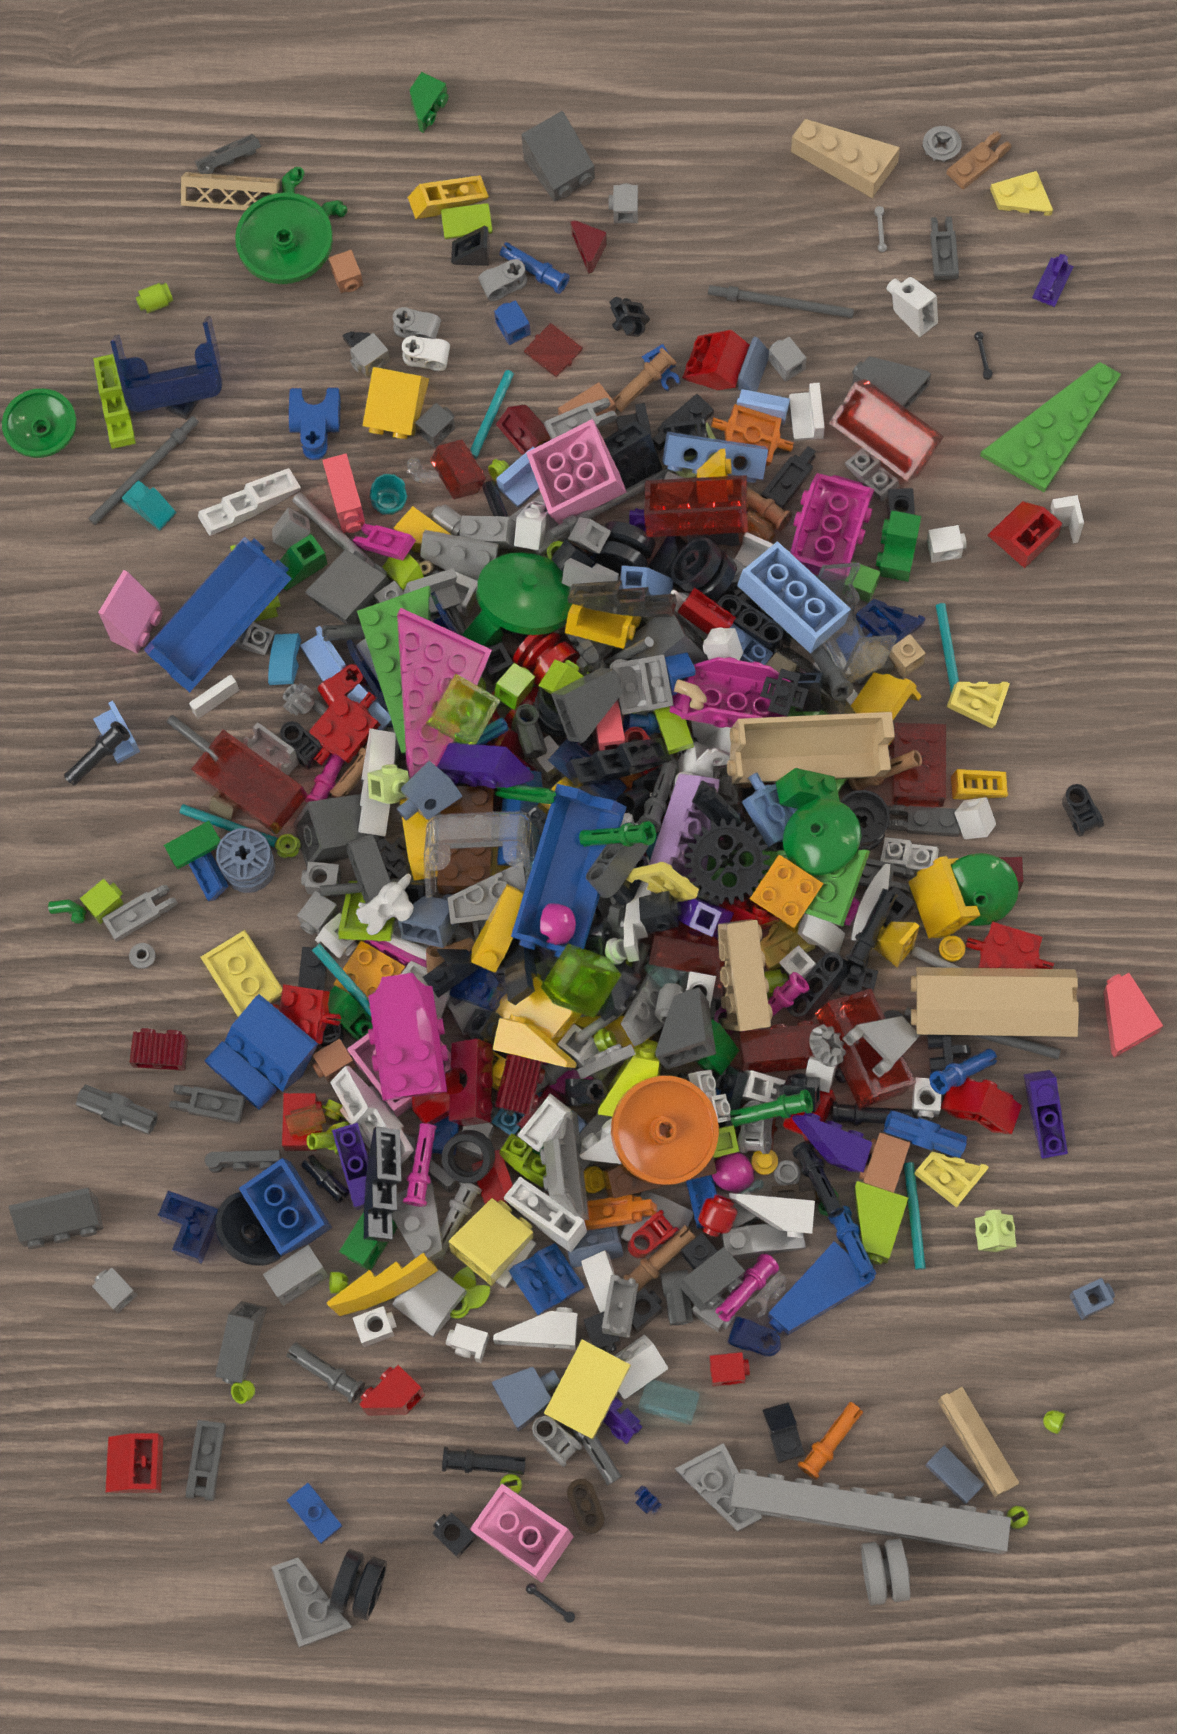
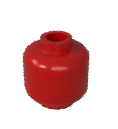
[698,1194,738,1237]

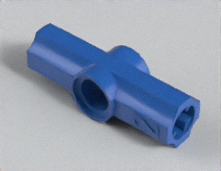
[883,1110,967,1158]

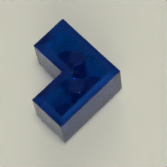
[158,1190,218,1265]

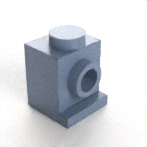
[1069,1278,1115,1320]

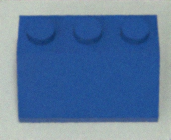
[224,994,318,1092]
[239,1158,333,1256]

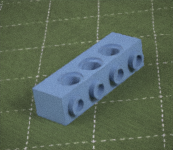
[662,432,768,482]

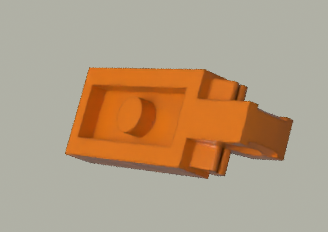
[584,1194,657,1230]

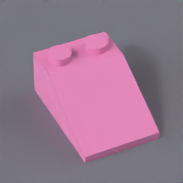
[98,570,162,654]
[470,1484,574,1583]

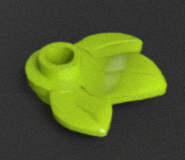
[449,1266,490,1319]

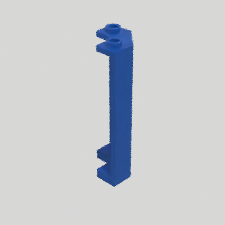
[144,537,292,693]
[511,784,626,961]

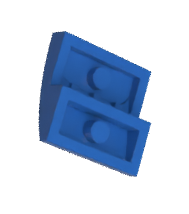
[509,1243,585,1315]

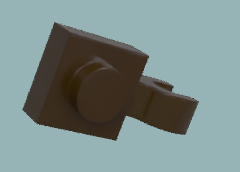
[772,1184,820,1204]

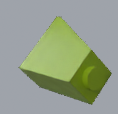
[854,1181,908,1265]

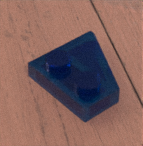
[855,599,926,650]
[449,950,504,1011]

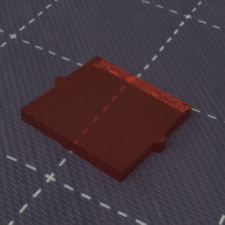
[524,323,583,378]

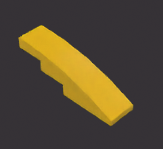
[326,1253,438,1316]

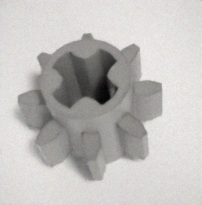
[283,683,314,716]

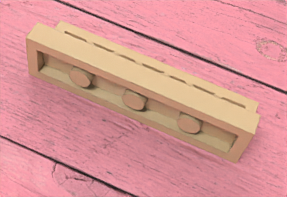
[181,172,281,210]
[938,1387,1019,1498]

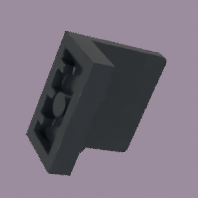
[603,420,663,489]

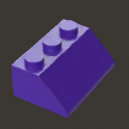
[437,743,534,789]

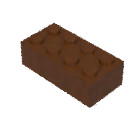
[437,786,495,895]

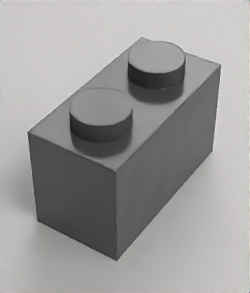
[680,1247,745,1312]

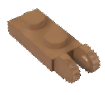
[946,131,1011,190]

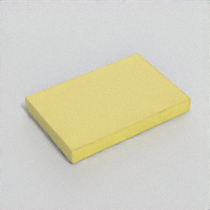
[201,930,282,1017]
[544,1340,631,1439]

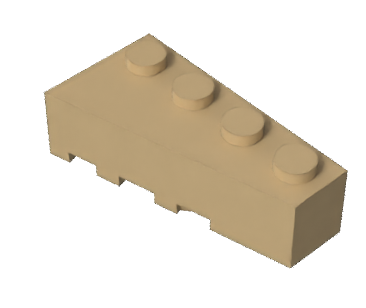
[791,119,900,198]
[718,920,772,1031]

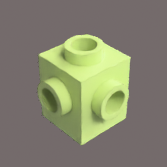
[367,764,410,804]
[975,1210,1016,1252]

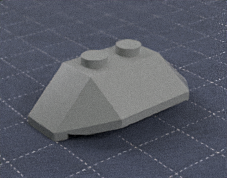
[540,1112,589,1220]

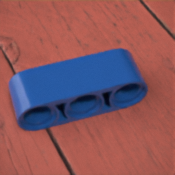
[204,1041,278,1110]

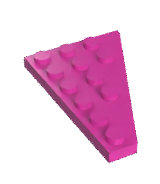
[397,608,492,779]

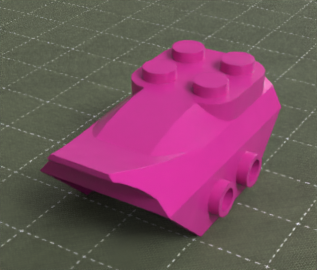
[790,473,875,579]
[669,657,790,728]
[368,973,448,1101]

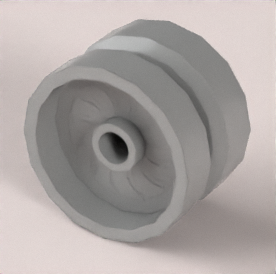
[861,1539,910,1606]

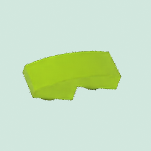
[499,1133,547,1187]

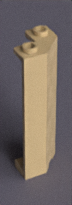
[727,712,895,784]
[911,967,1079,1037]

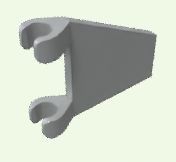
[843,1016,920,1078]

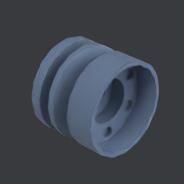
[216,828,275,893]

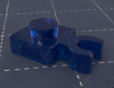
[634,1486,662,1516]

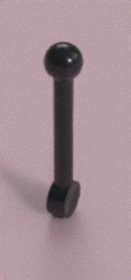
[974,331,993,380]
[526,1583,575,1623]

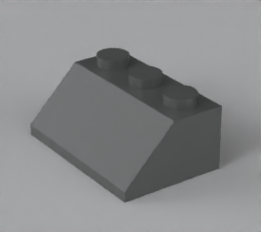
[9,1188,103,1249]

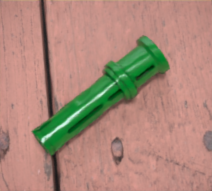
[579,821,656,847]
[730,1089,813,1127]

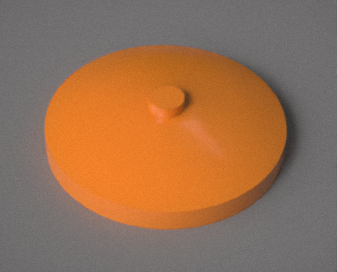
[611,1076,719,1185]

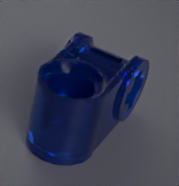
[727,1316,781,1357]

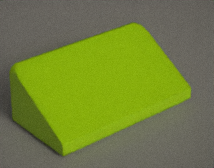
[441,203,493,239]
[382,553,424,590]

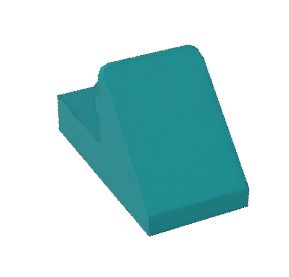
[122,480,176,531]

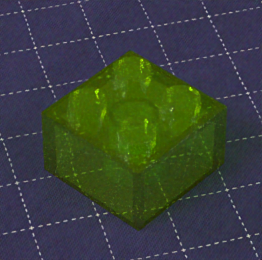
[425,674,500,745]
[541,943,622,1018]

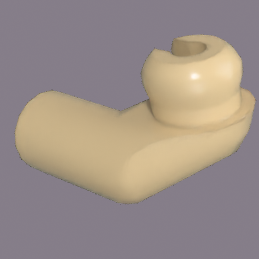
[416,560,434,576]
[674,679,707,710]

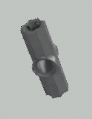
[76,1084,158,1135]

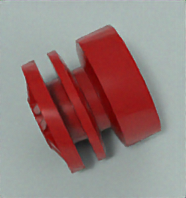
[512,631,580,688]

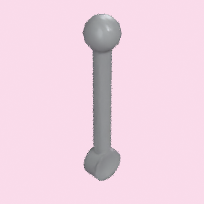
[874,206,887,252]

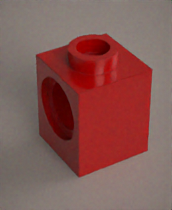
[709,1352,750,1387]

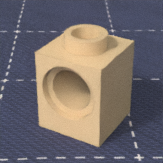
[888,634,926,678]

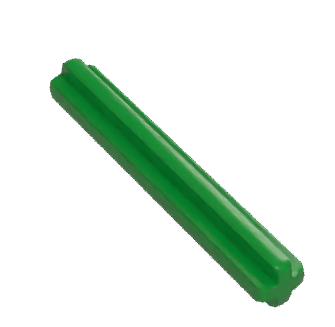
[494,785,556,804]

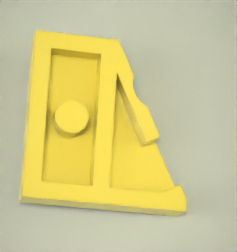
[990,171,1053,216]
[947,682,1010,728]
[626,862,699,902]
[760,921,815,971]
[914,1152,989,1208]

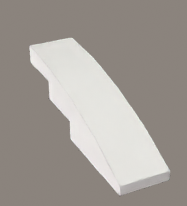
[198,468,301,536]
[358,729,396,836]
[624,857,655,962]
[330,1066,414,1164]

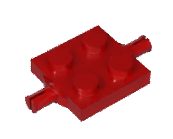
[309,691,381,765]
[965,922,1054,969]
[271,984,341,1044]

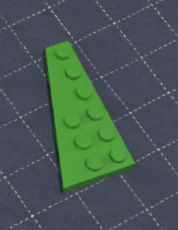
[980,362,1121,492]
[357,585,431,755]
[706,850,870,927]

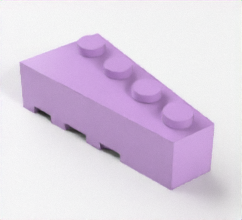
[649,774,720,882]

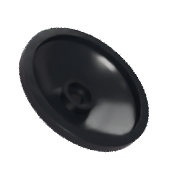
[215,1191,285,1266]

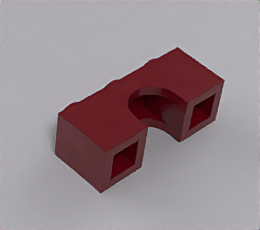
[449,1039,494,1126]

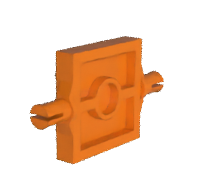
[711,404,794,466]

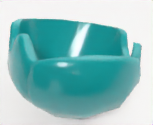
[369,474,407,515]

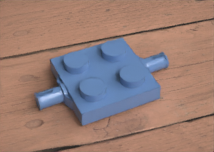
[742,772,797,847]

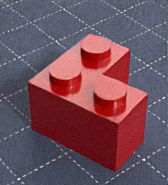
[941,1078,1022,1135]

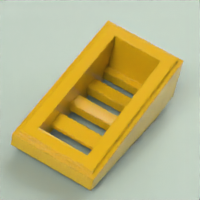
[951,769,1008,800]

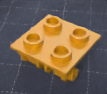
[750,855,824,928]
[333,941,405,997]

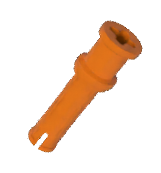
[797,1402,863,1480]

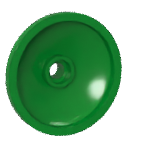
[2,388,77,458]
[783,799,861,875]
[951,853,1019,926]

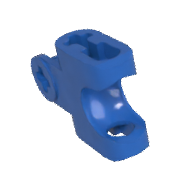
[289,388,341,460]

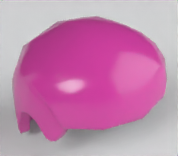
[540,903,576,945]
[712,1152,754,1194]

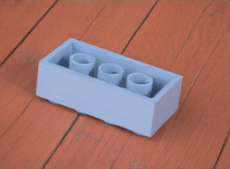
[737,541,851,654]

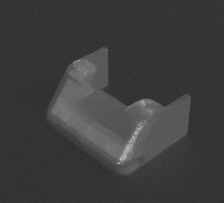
[817,563,897,683]
[424,811,534,898]

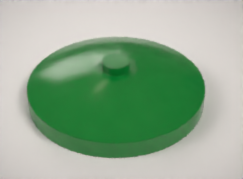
[235,193,333,284]
[476,553,578,635]

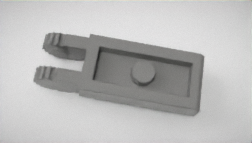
[544,398,617,440]
[102,884,178,942]

